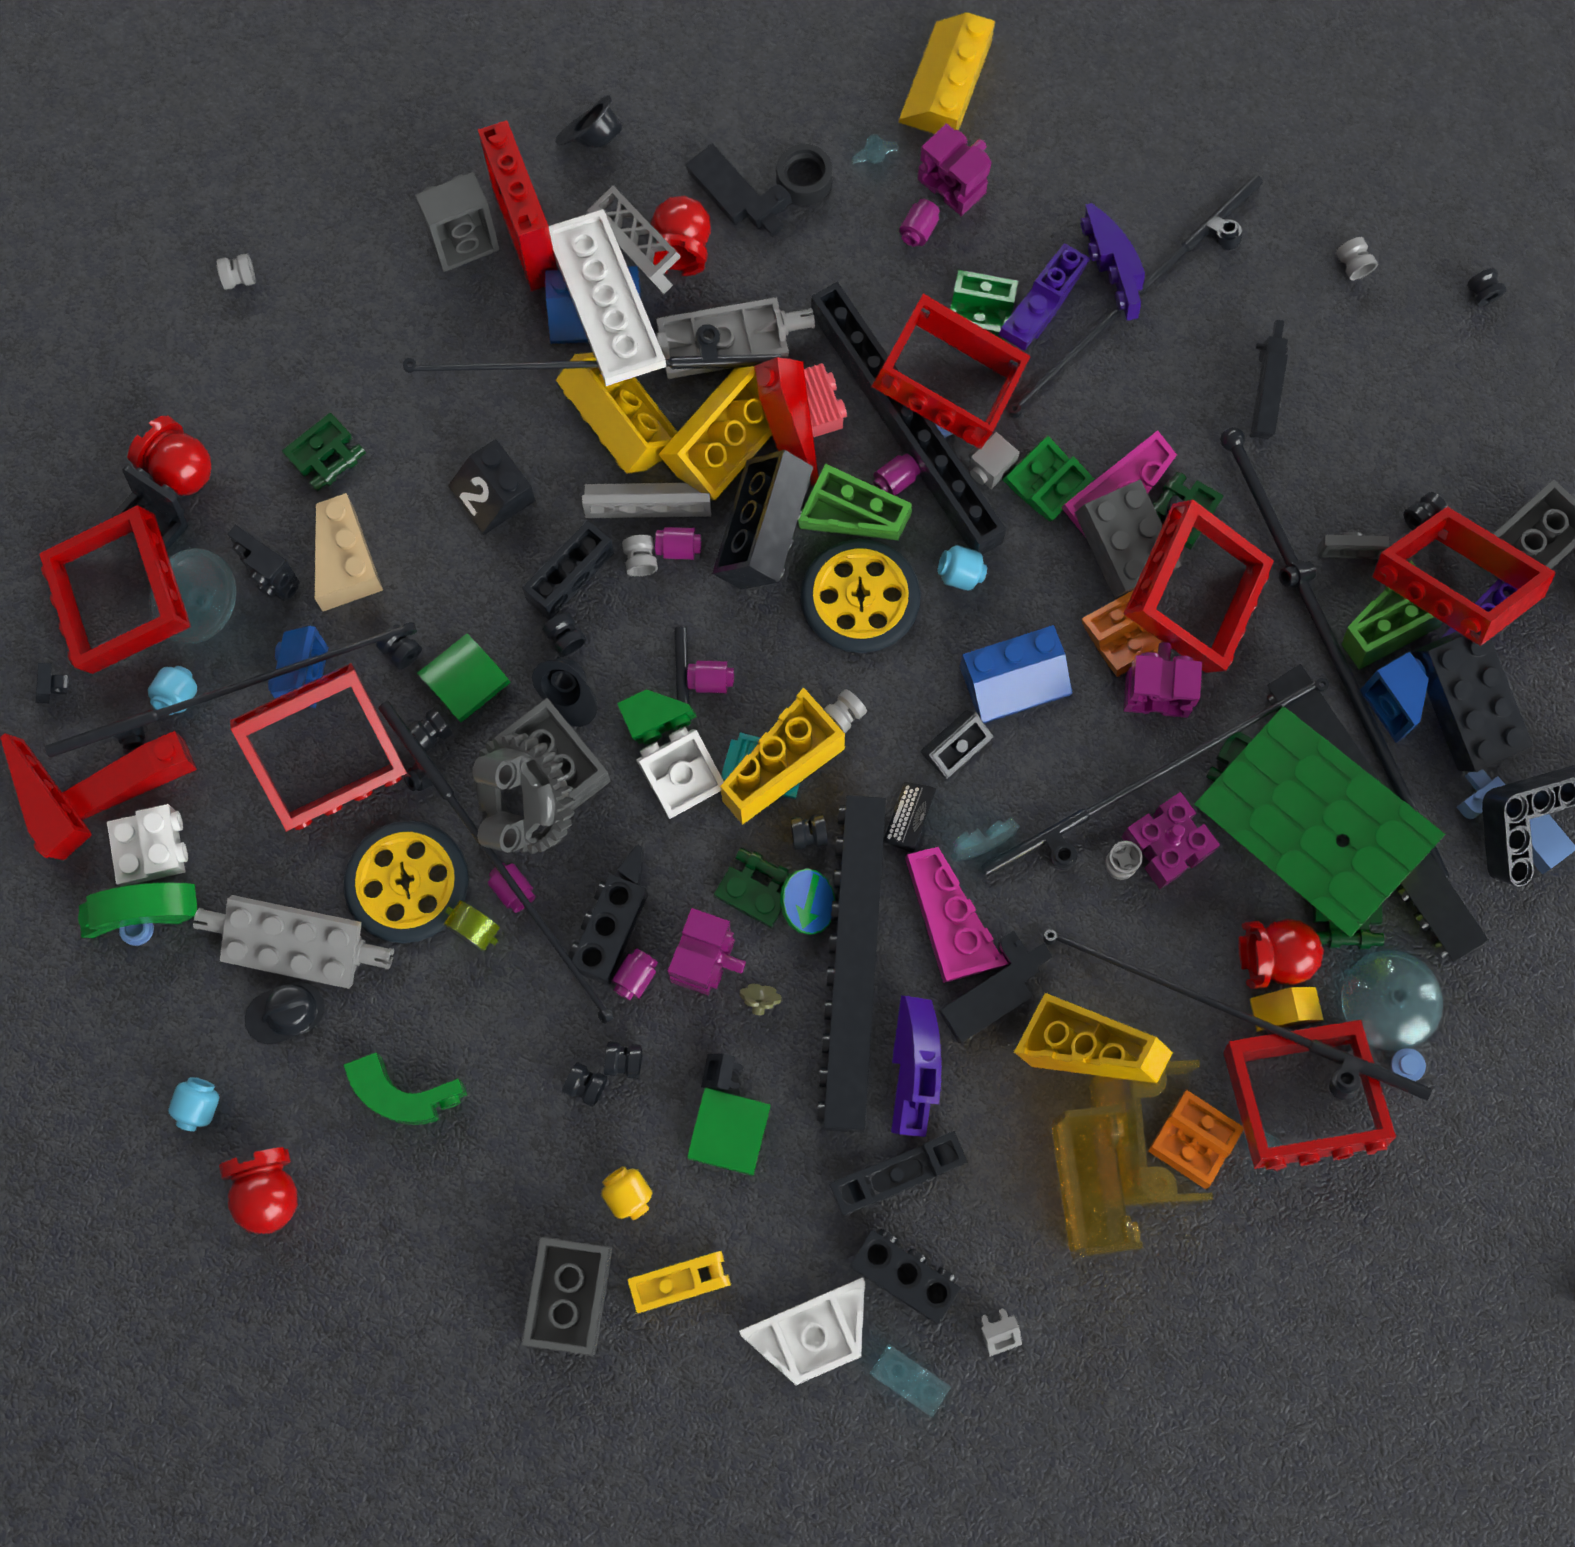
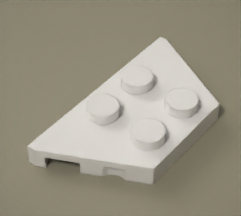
[739,1277,865,1385]

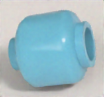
[938,545,987,591]
[148,666,197,715]
[168,1077,219,1131]

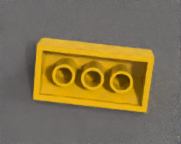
[899,12,995,134]
[556,353,677,474]
[658,366,772,500]

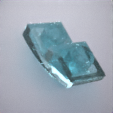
[951,817,1020,861]
[869,1344,951,1417]

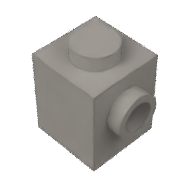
[968,432,1020,489]

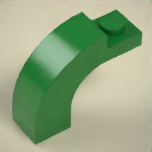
[78,883,197,938]
[344,1053,467,1125]

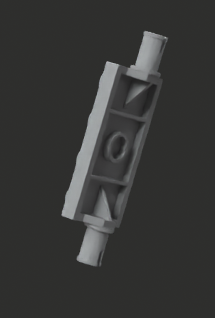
[656,297,815,379]
[193,895,394,989]

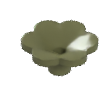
[739,984,782,1016]

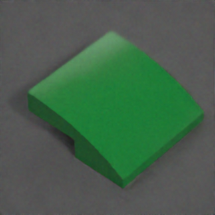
[951,270,1018,341]
[1002,436,1094,522]
[417,633,511,723]
[687,1088,771,1176]

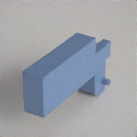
[1456,769,1575,874]

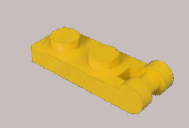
[628,1251,731,1314]

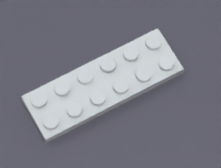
[549,209,666,386]

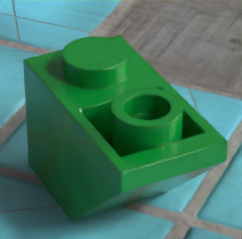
[617,689,697,744]

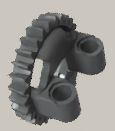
[472,732,575,854]

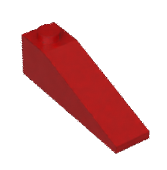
[755,357,819,487]
[63,731,197,820]
[0,733,92,861]

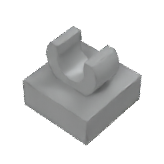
[981,1308,1022,1356]

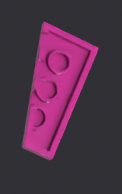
[1061,430,1177,538]
[905,847,1008,983]

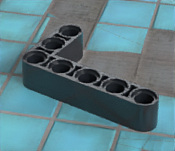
[1482,765,1575,887]

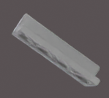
[587,185,681,294]
[582,483,711,518]

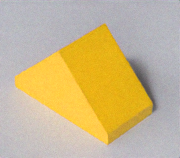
[1250,987,1323,1032]

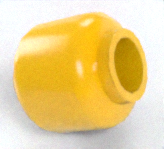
[601,1166,652,1220]

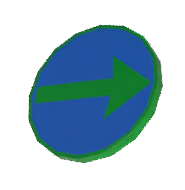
[780,868,836,935]

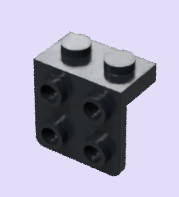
[112,465,188,551]

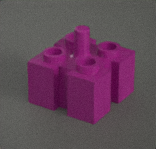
[918,123,992,217]
[1123,642,1202,718]
[1121,792,1220,889]
[668,908,746,996]

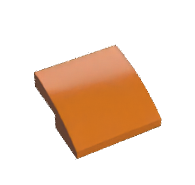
[1082,590,1162,677]
[1148,1090,1244,1189]

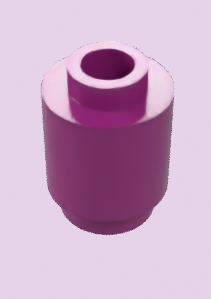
[899,199,940,247]
[873,453,920,496]
[655,527,701,560]
[687,660,734,693]
[488,863,536,913]
[611,949,658,1001]

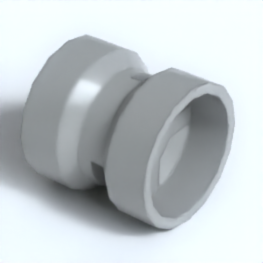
[1336,237,1378,280]
[217,253,256,290]
[622,535,658,576]
[823,689,867,733]
[1105,841,1143,880]

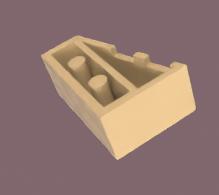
[315,493,383,611]

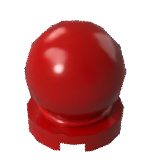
[647,196,711,276]
[127,415,212,495]
[1239,919,1324,989]
[219,1147,298,1234]

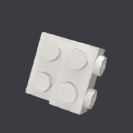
[636,727,724,819]
[107,804,188,887]

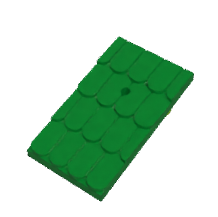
[1194,706,1446,937]

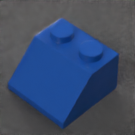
[268,626,329,708]
[1360,652,1429,743]

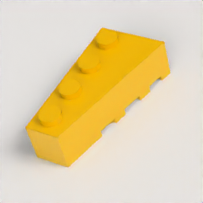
[720,687,845,825]
[1014,993,1173,1083]

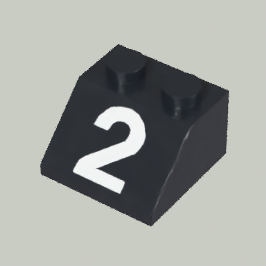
[448,439,536,535]

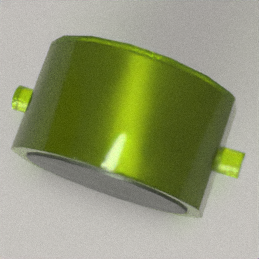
[443,900,500,952]

